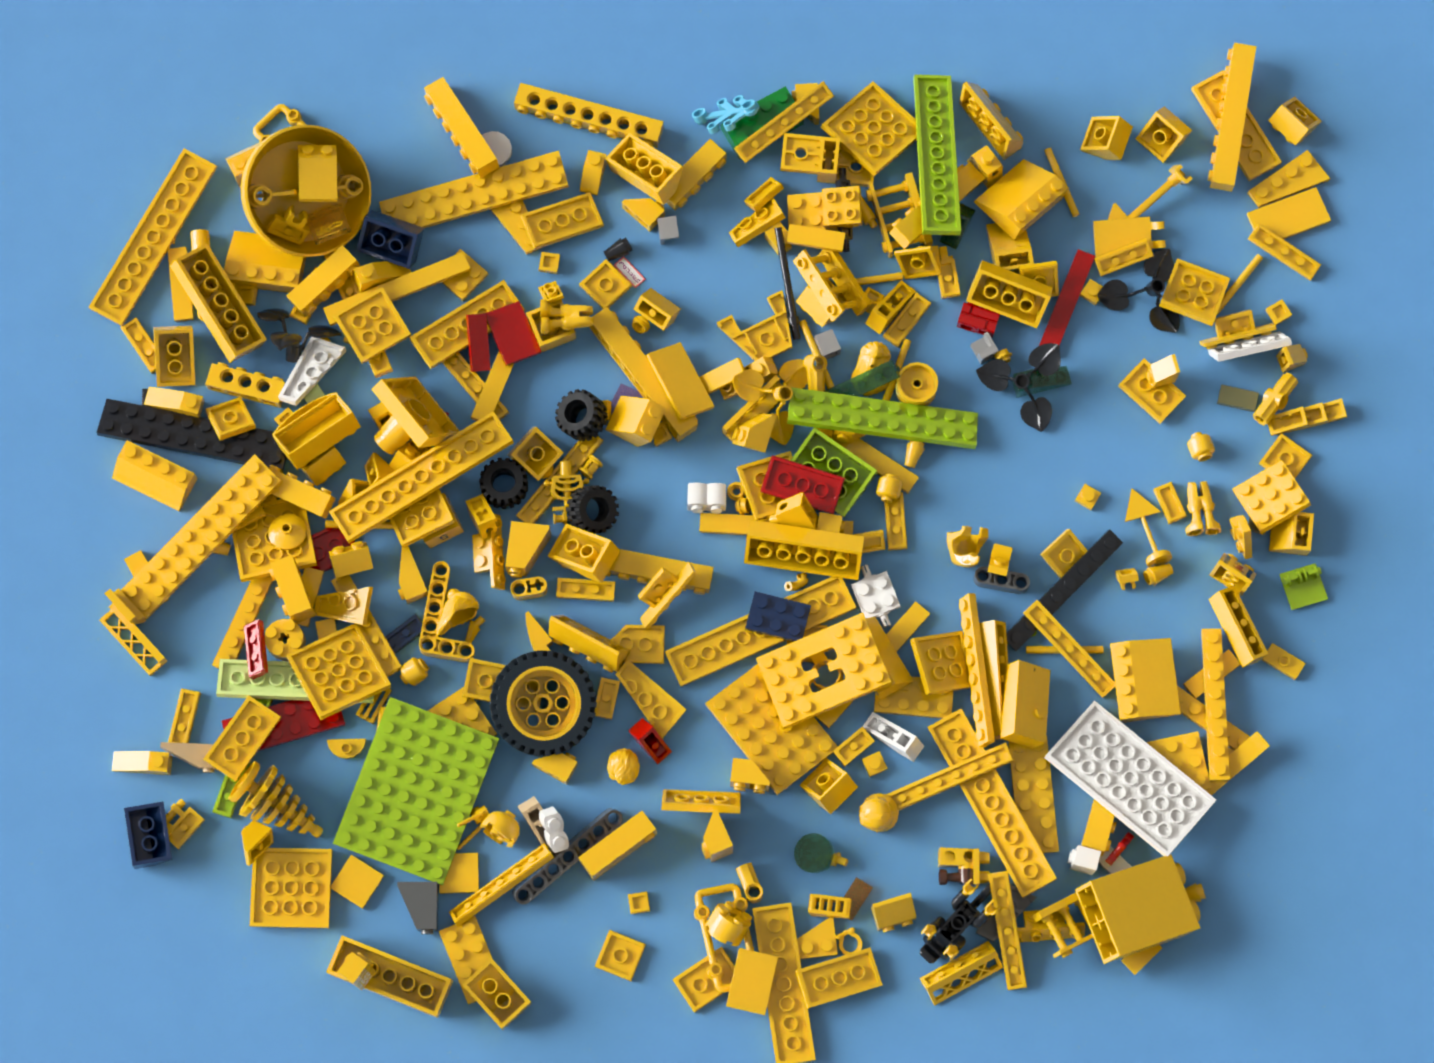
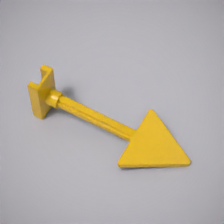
[1108,164,1193,220]

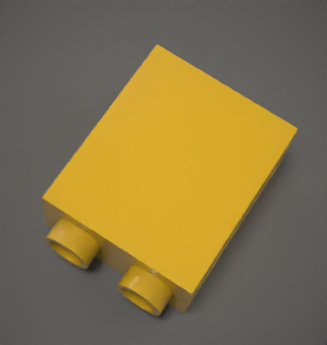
[1075,854,1201,964]

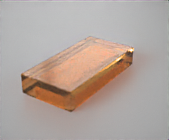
[840,877,873,921]

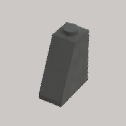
[397,882,439,935]

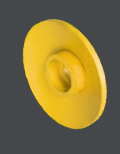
[268,514,307,550]

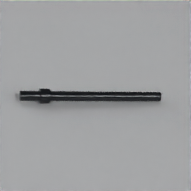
[774,227,801,340]

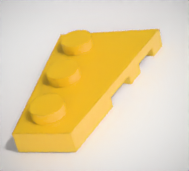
[729,197,786,247]
[314,587,373,625]

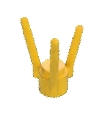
[457,805,489,850]

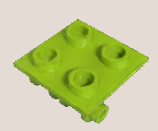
[1279,563,1328,610]

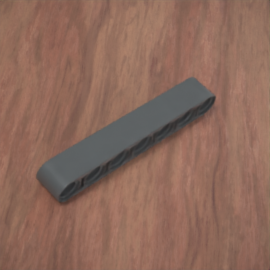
[512,808,623,904]

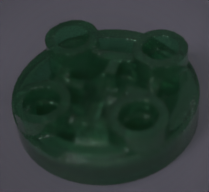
[794,833,834,873]

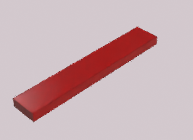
[1039,249,1095,346]

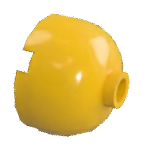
[480,810,520,848]

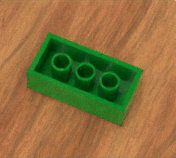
[721,86,804,159]

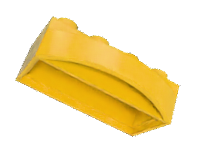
[272,392,361,470]

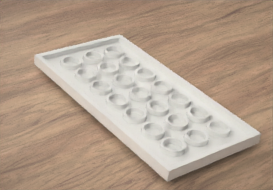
[1045,700,1216,857]

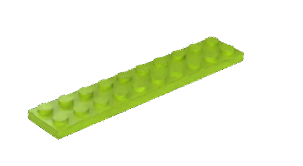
[913,74,961,236]
[787,387,978,449]

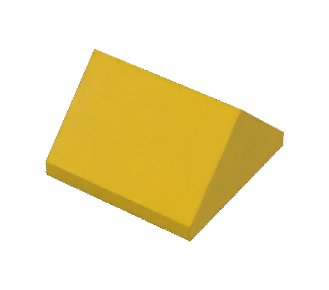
[894,245,941,279]

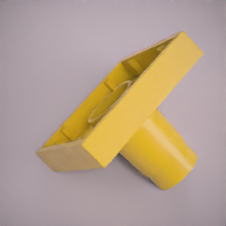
[371,376,460,455]

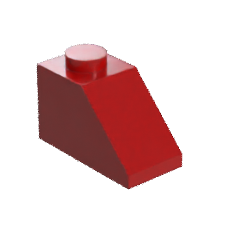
[628,718,672,764]

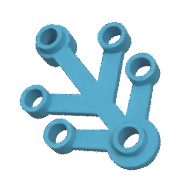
[692,95,759,134]

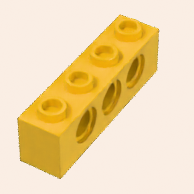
[205,362,285,408]

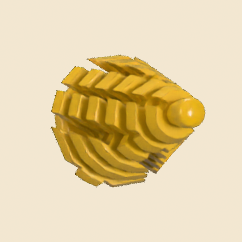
[228,761,323,838]

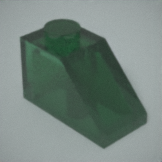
[940,202,976,249]

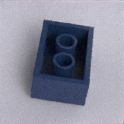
[356,210,424,269]

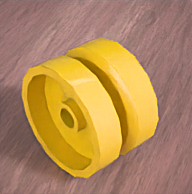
[895,362,938,406]

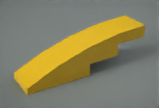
[1268,398,1348,436]

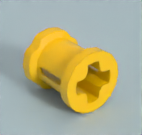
[578,454,603,480]

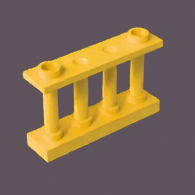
[866,172,933,258]
[793,249,872,322]
[1032,892,1093,958]

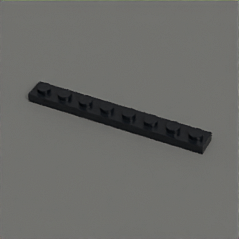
[1006,529,1123,651]

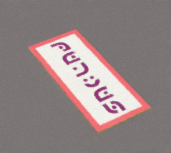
[614,256,646,288]

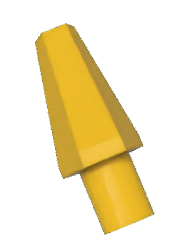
[465,616,485,643]
[816,852,848,867]

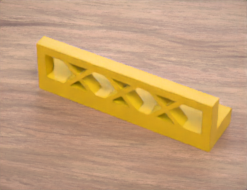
[722,375,783,446]
[99,603,167,676]
[920,941,1003,1006]

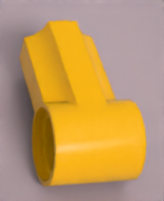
[803,354,827,392]
[736,863,763,904]

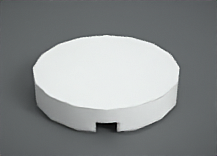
[482,131,512,167]

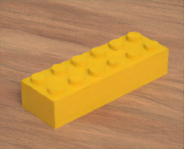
[170,243,267,363]
[744,520,865,580]
[326,935,453,1018]

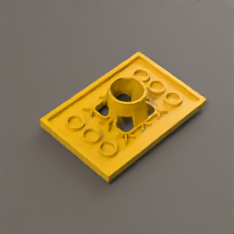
[756,613,892,729]

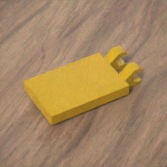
[1093,217,1166,258]

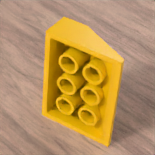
[959,82,1023,160]
[974,159,1069,240]
[224,231,306,293]
[548,614,630,673]
[1110,638,1181,723]

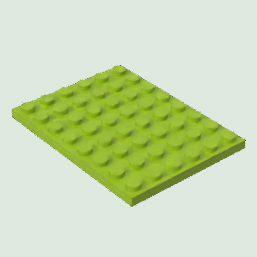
[333,697,500,885]

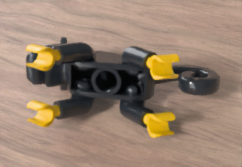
[920,879,1001,963]

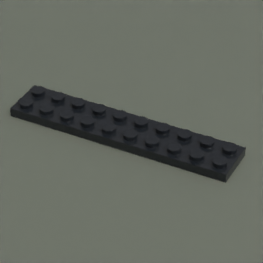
[96,399,287,472]

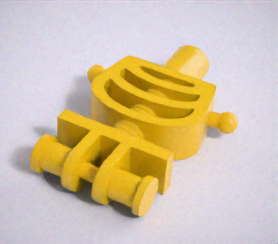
[544,461,590,524]

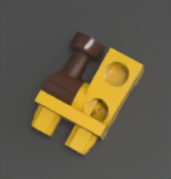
[938,847,990,886]

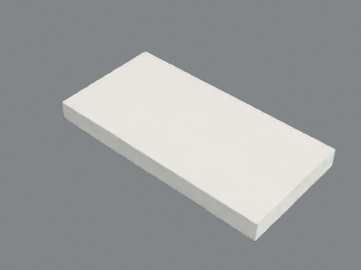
[1208,331,1292,362]

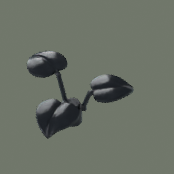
[1098,249,1180,333]
[257,308,342,363]
[976,343,1061,432]

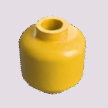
[1187,432,1215,462]
[876,473,903,503]
[400,657,429,686]

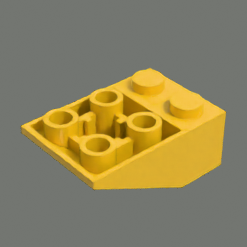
[986,223,1034,274]

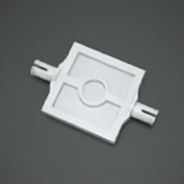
[851,565,901,628]

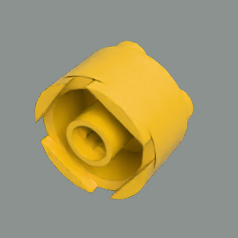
[265,619,306,662]
[705,901,752,946]

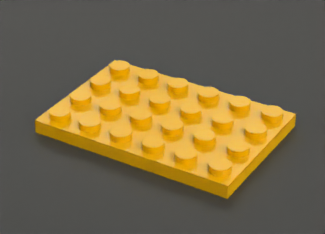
[705,664,838,795]

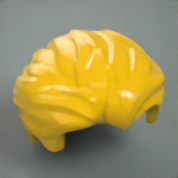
[607,748,640,785]

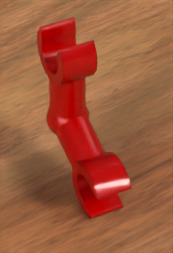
[1105,832,1135,866]

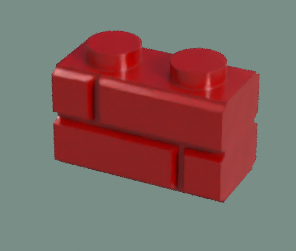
[957,302,1000,338]

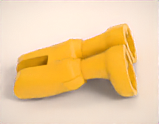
[540,299,594,334]
[1185,481,1221,536]

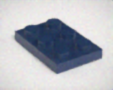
[745,591,811,642]

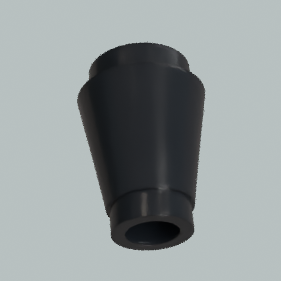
[604,237,633,261]

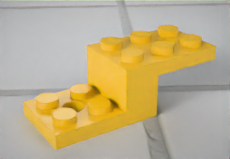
[780,133,874,187]

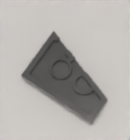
[975,884,1037,942]

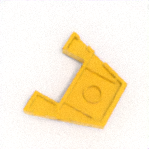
[717,290,792,361]

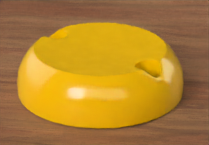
[241,125,372,257]

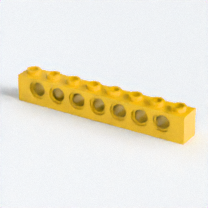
[514,83,664,148]

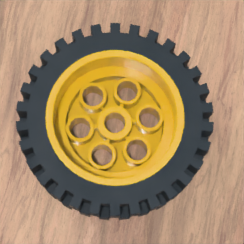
[490,650,597,756]

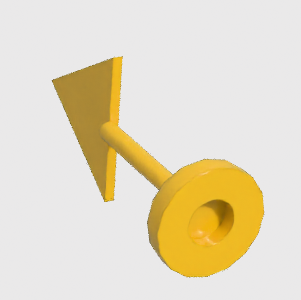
[1125,488,1172,567]

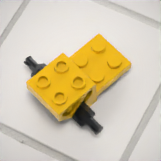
[787,168,862,252]

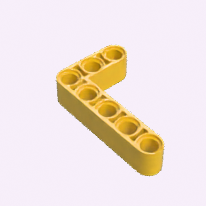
[419,561,475,663]

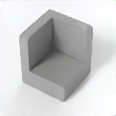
[657,216,679,245]
[814,329,841,359]
[970,332,999,364]

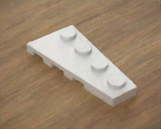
[278,337,347,406]

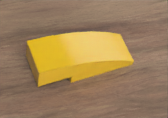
[525,611,553,651]

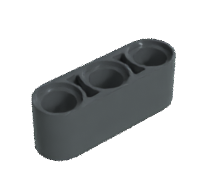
[973,567,1030,594]

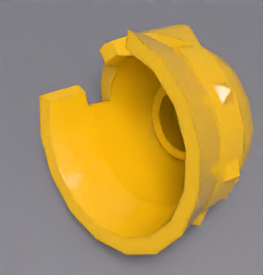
[859,793,899,833]

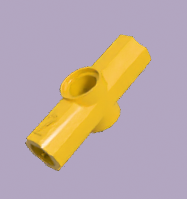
[1253,372,1298,426]

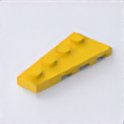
[1247,150,1330,208]

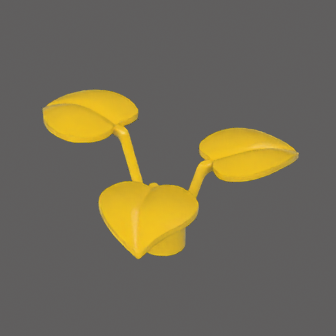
[732,359,807,445]

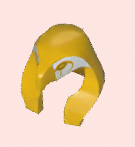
[947,526,989,568]

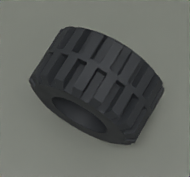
[555,389,608,441]
[479,458,528,509]
[566,485,619,534]

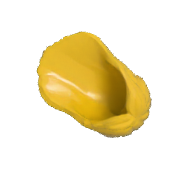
[851,341,891,396]
[437,588,479,636]

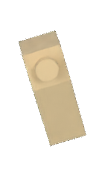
[160,742,217,773]
[517,796,554,854]

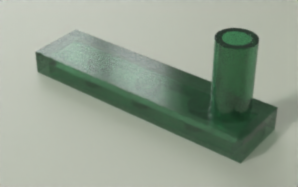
[825,360,900,396]

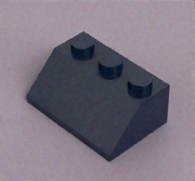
[124,801,172,869]

